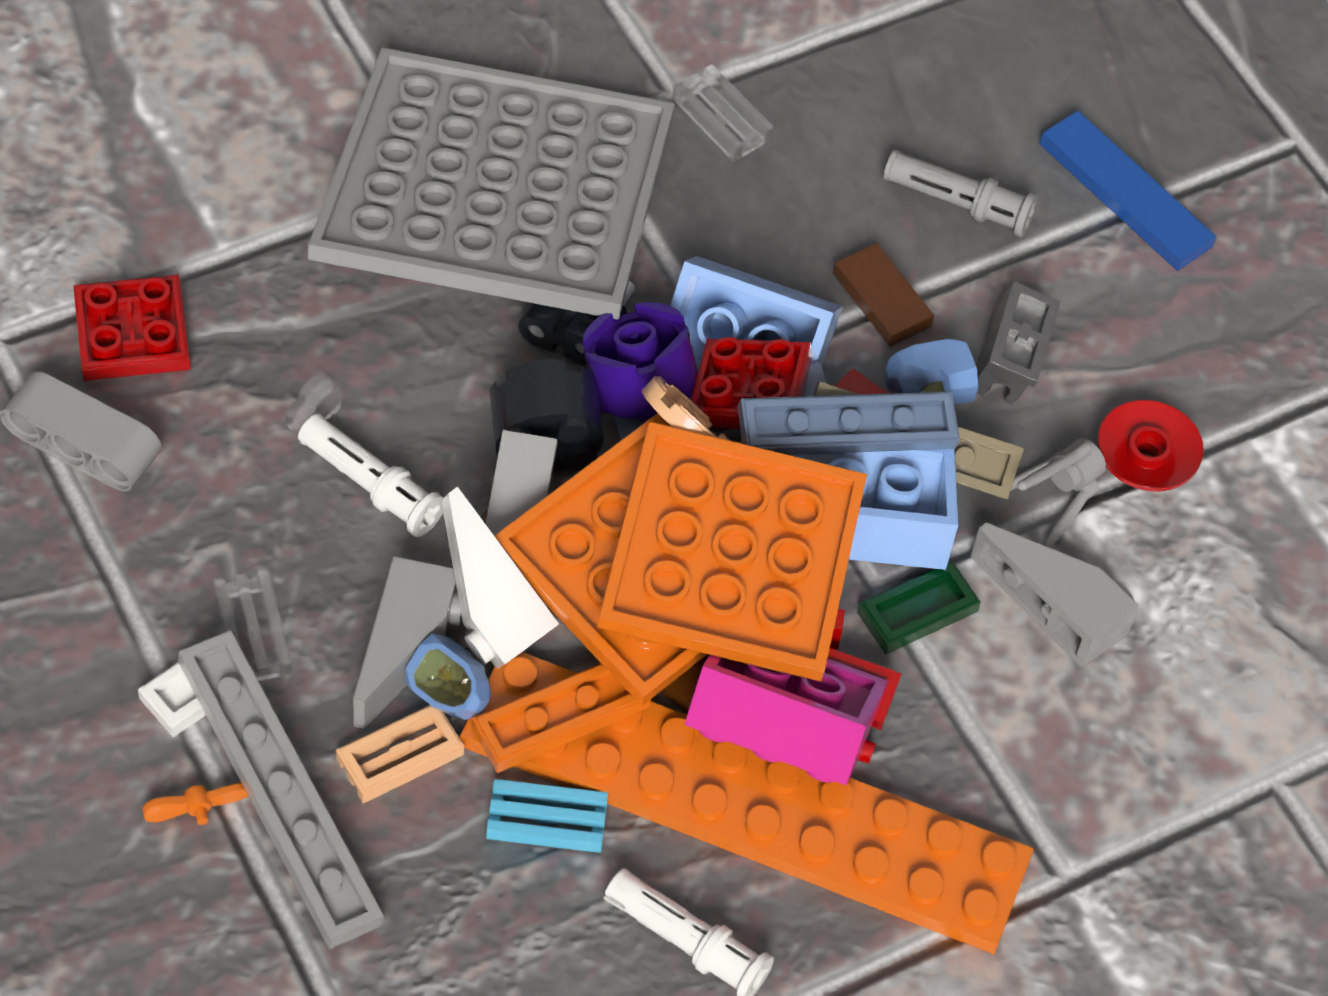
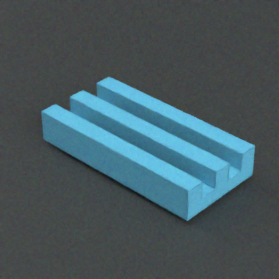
[486,779,608,853]

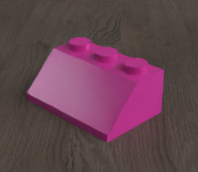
[684,655,888,785]

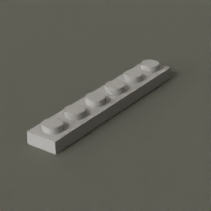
[178,630,384,949]

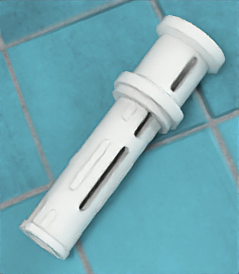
[298,414,444,537]
[604,868,774,996]

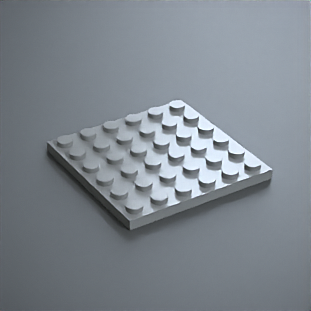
[308,48,675,320]

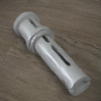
[883,149,1038,237]

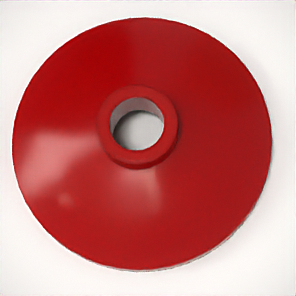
[1097,400,1204,492]

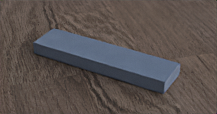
[737,391,960,455]

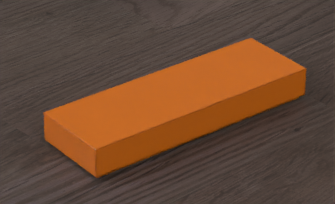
[472,663,651,773]

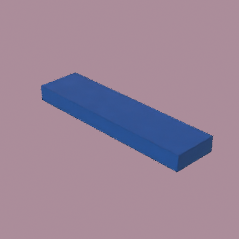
[1040,111,1217,271]

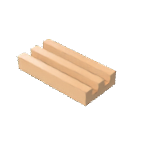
[336,705,464,804]

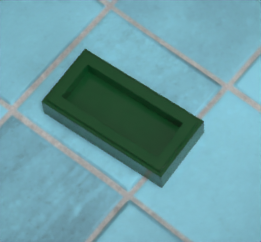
[857,561,981,655]

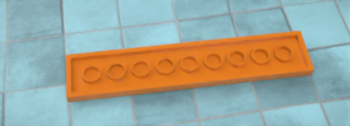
[460,652,1034,955]

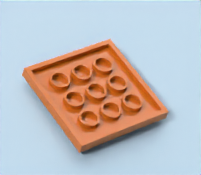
[494,413,707,706]
[597,421,867,682]

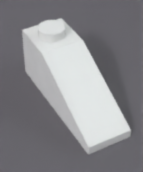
[441,487,559,669]

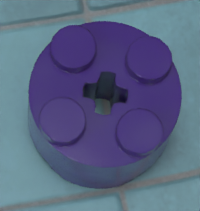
[583,302,698,423]

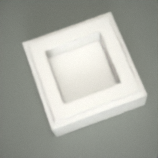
[138,662,206,737]

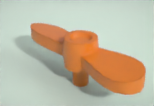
[142,783,249,825]

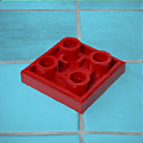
[73,274,190,381]
[690,337,813,429]

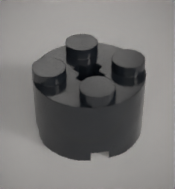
[489,359,604,471]

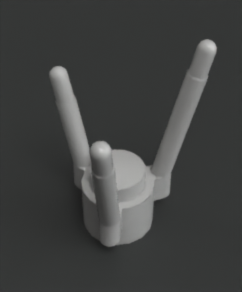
[1011,438,1106,548]

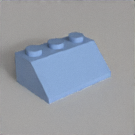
[670,256,843,371]
[790,449,958,570]

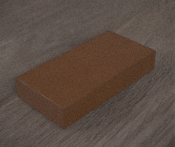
[833,243,935,346]

